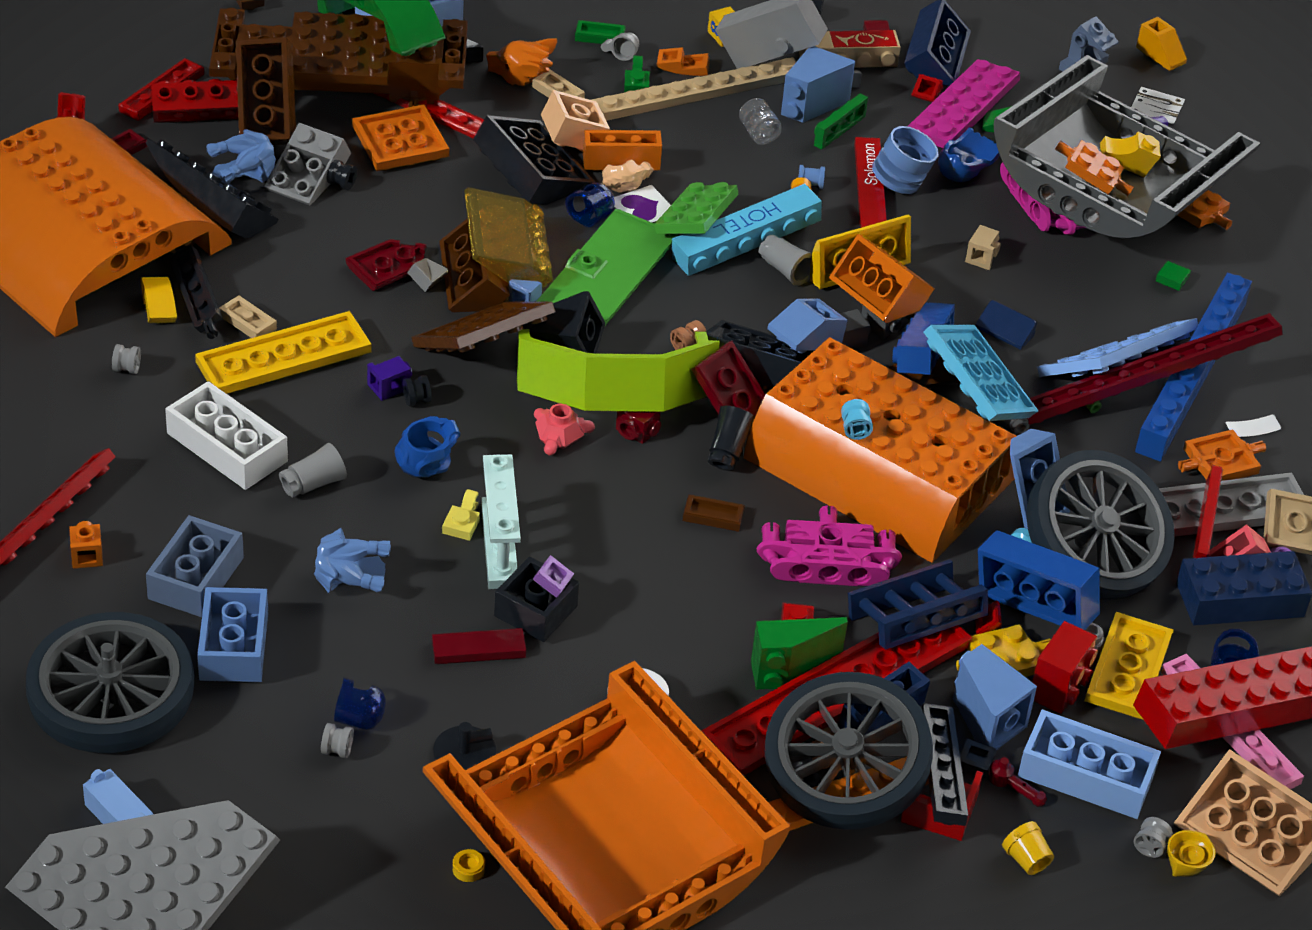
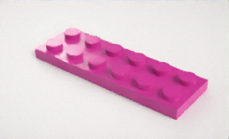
[907,59,1020,148]

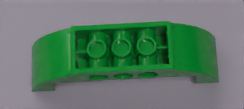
[317,0,445,56]

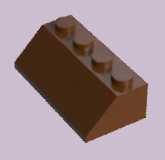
[439,211,510,312]

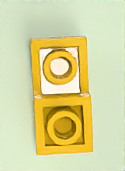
[141,277,177,323]

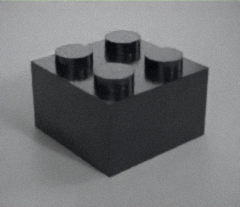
[494,556,579,642]

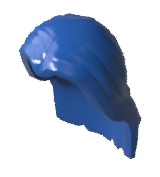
[938,127,1000,183]

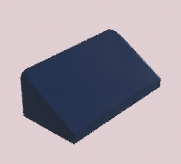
[975,300,1037,350]

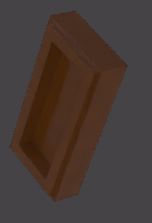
[683,494,745,532]

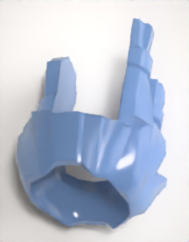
[206,129,276,184]
[314,528,391,593]

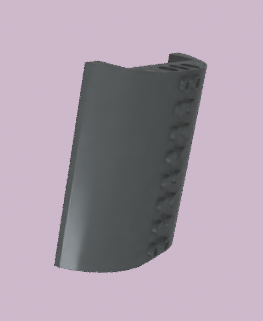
[994,55,1260,238]

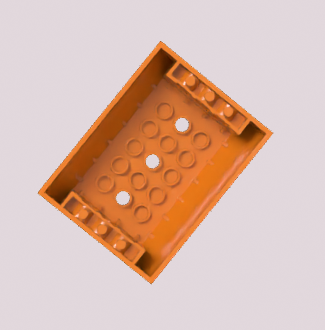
[744,337,1016,563]

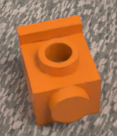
[69,521,103,569]

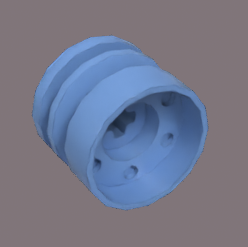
[872,126,939,194]

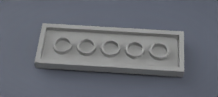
[1159,473,1304,537]

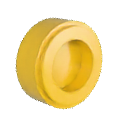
[452,849,485,882]

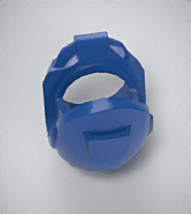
[395,416,461,477]

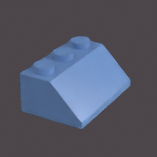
[1010,429,1070,529]

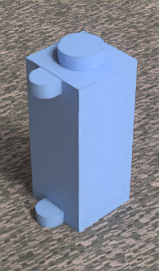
[83,769,153,824]

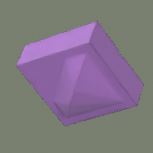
[533,555,574,598]

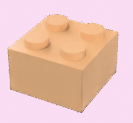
[541,90,610,152]

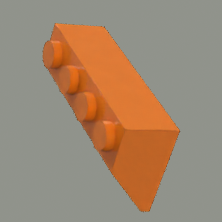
[829,234,935,323]

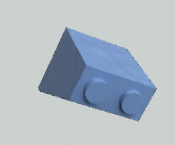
[781,46,855,123]
[953,644,1037,749]

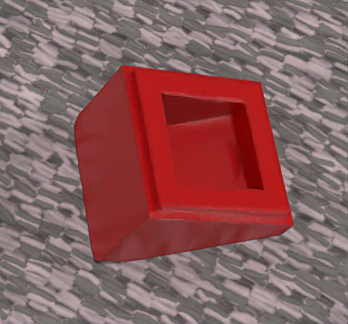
[911,74,943,102]

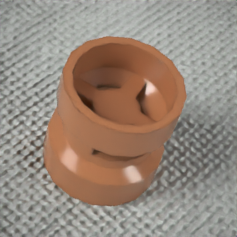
[670,320,706,350]

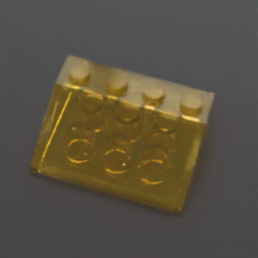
[464,187,553,288]

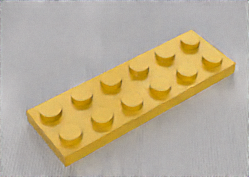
[195,311,372,394]

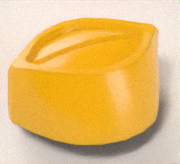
[1167,830,1216,877]

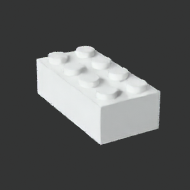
[165,381,288,490]

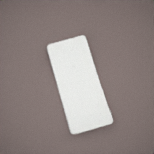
[1226,414,1281,437]

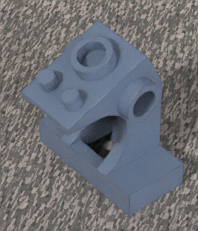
[1059,16,1119,72]

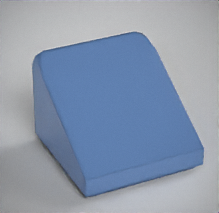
[508,279,542,302]

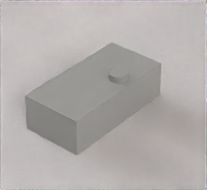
[715,0,828,69]

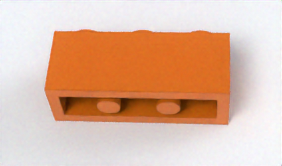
[583,130,662,171]

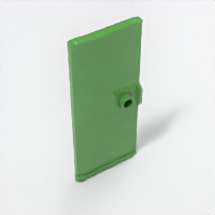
[537,209,679,326]

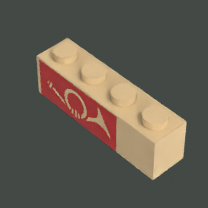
[799,30,901,68]

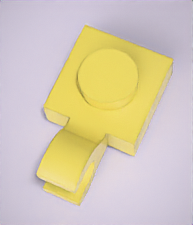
[442,489,480,541]

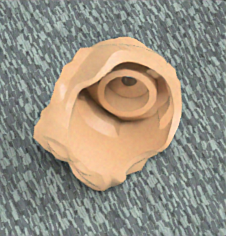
[602,159,654,194]

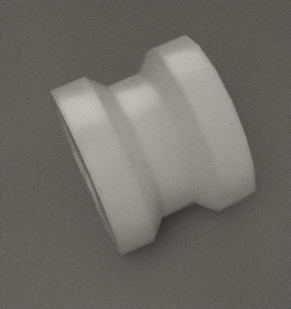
[112,344,141,374]
[321,723,354,758]
[1133,817,1173,858]

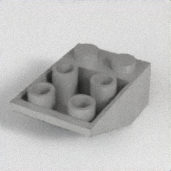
[264,123,351,206]

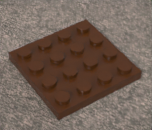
[411,301,555,352]

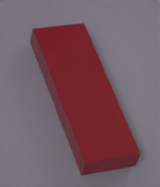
[432,628,526,664]

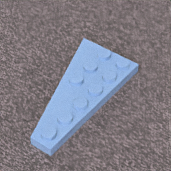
[1037,318,1198,377]

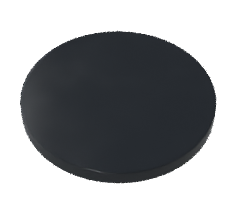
[433,722,496,770]

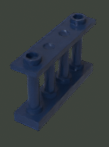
[848,559,988,650]

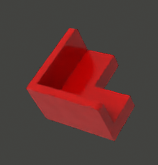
[901,771,983,841]

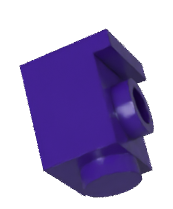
[367,356,412,401]

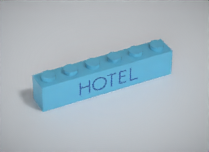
[672,184,822,276]

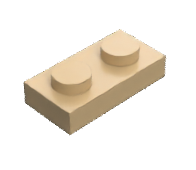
[532,70,585,98]
[219,295,277,338]

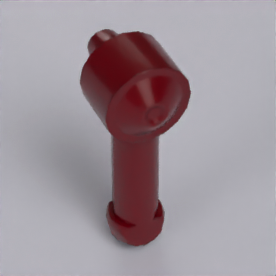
[988,757,1047,807]

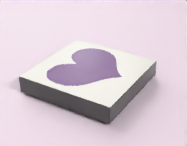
[607,185,671,224]

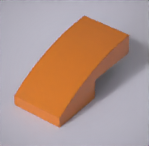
[657,47,710,76]

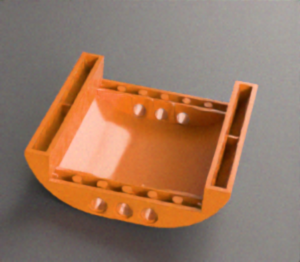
[0,117,232,338]
[423,661,790,930]

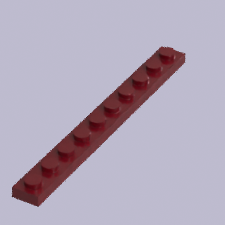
[1027,313,1283,425]

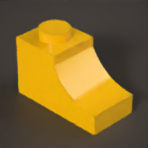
[1100,132,1161,177]

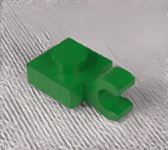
[624,55,650,93]

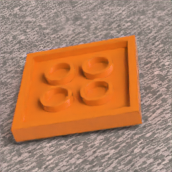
[352,104,449,171]

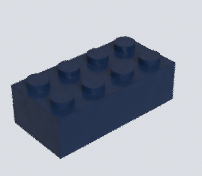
[1176,551,1312,626]

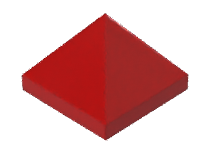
[975,600,1002,635]

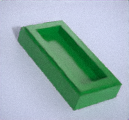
[575,20,626,44]

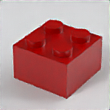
[1032,621,1098,714]

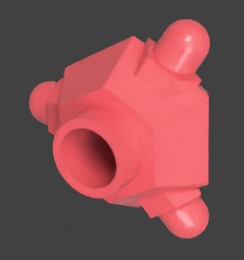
[534,403,595,455]

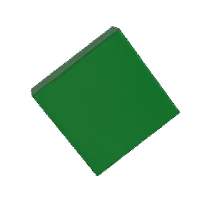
[1156,261,1191,291]

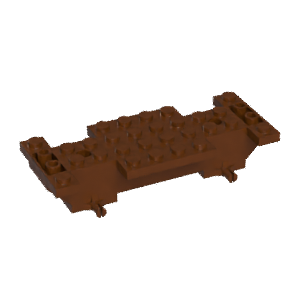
[209,8,468,107]

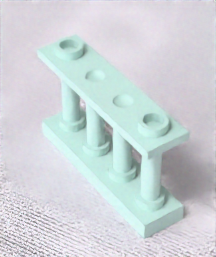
[481,454,521,589]

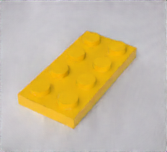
[1085,612,1173,720]

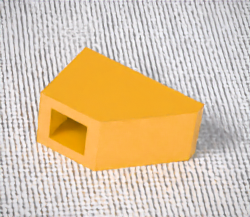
[1136,17,1187,71]

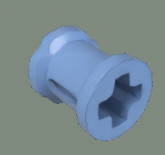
[798,165,825,189]

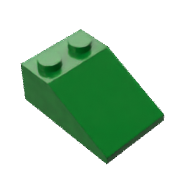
[751,617,848,690]

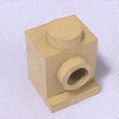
[965,225,1001,270]

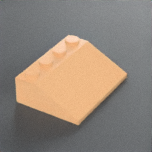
[1174,749,1312,897]

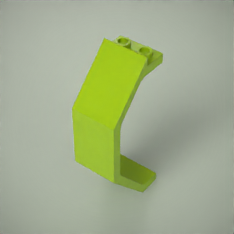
[517,329,720,412]

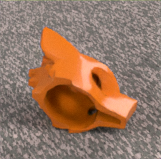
[486,38,557,86]

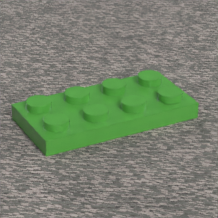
[654,182,738,234]

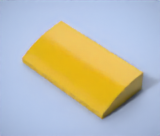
[810,215,911,289]

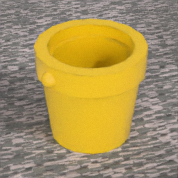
[1002,821,1054,875]

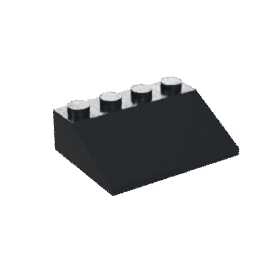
[473,115,596,205]
[705,320,815,390]

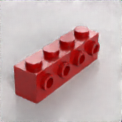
[151,78,238,123]

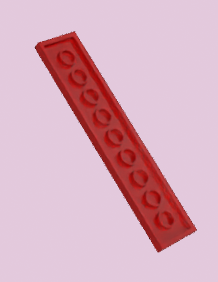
[701,625,973,776]

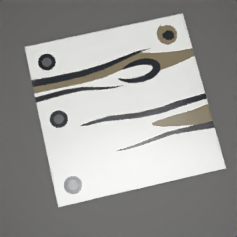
[1131,87,1185,124]

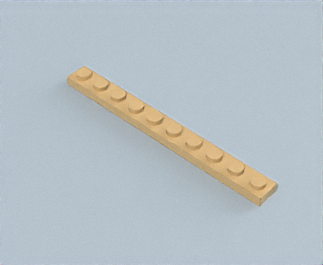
[592,57,796,121]

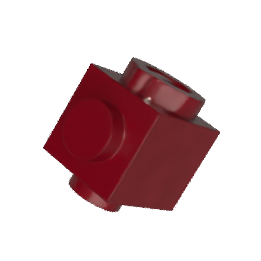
[616,411,661,444]

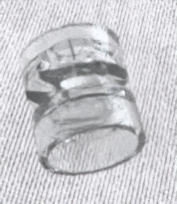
[739,98,782,145]

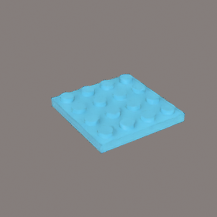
[923,325,1039,421]

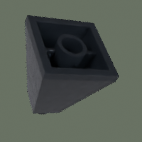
[523,291,606,354]

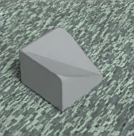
[407,258,449,292]

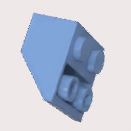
[767,299,847,353]

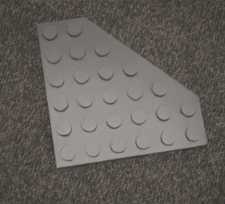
[5,800,280,930]

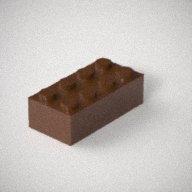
[236,37,296,145]

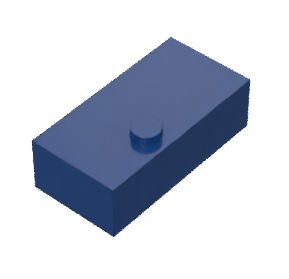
[978,530,1100,630]

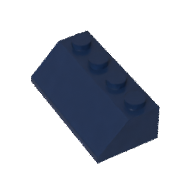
[904,0,971,86]

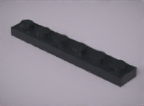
[921,703,968,826]

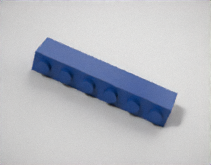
[892,302,955,375]

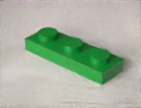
[814,93,868,150]

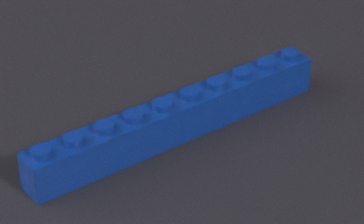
[1135,272,1252,462]

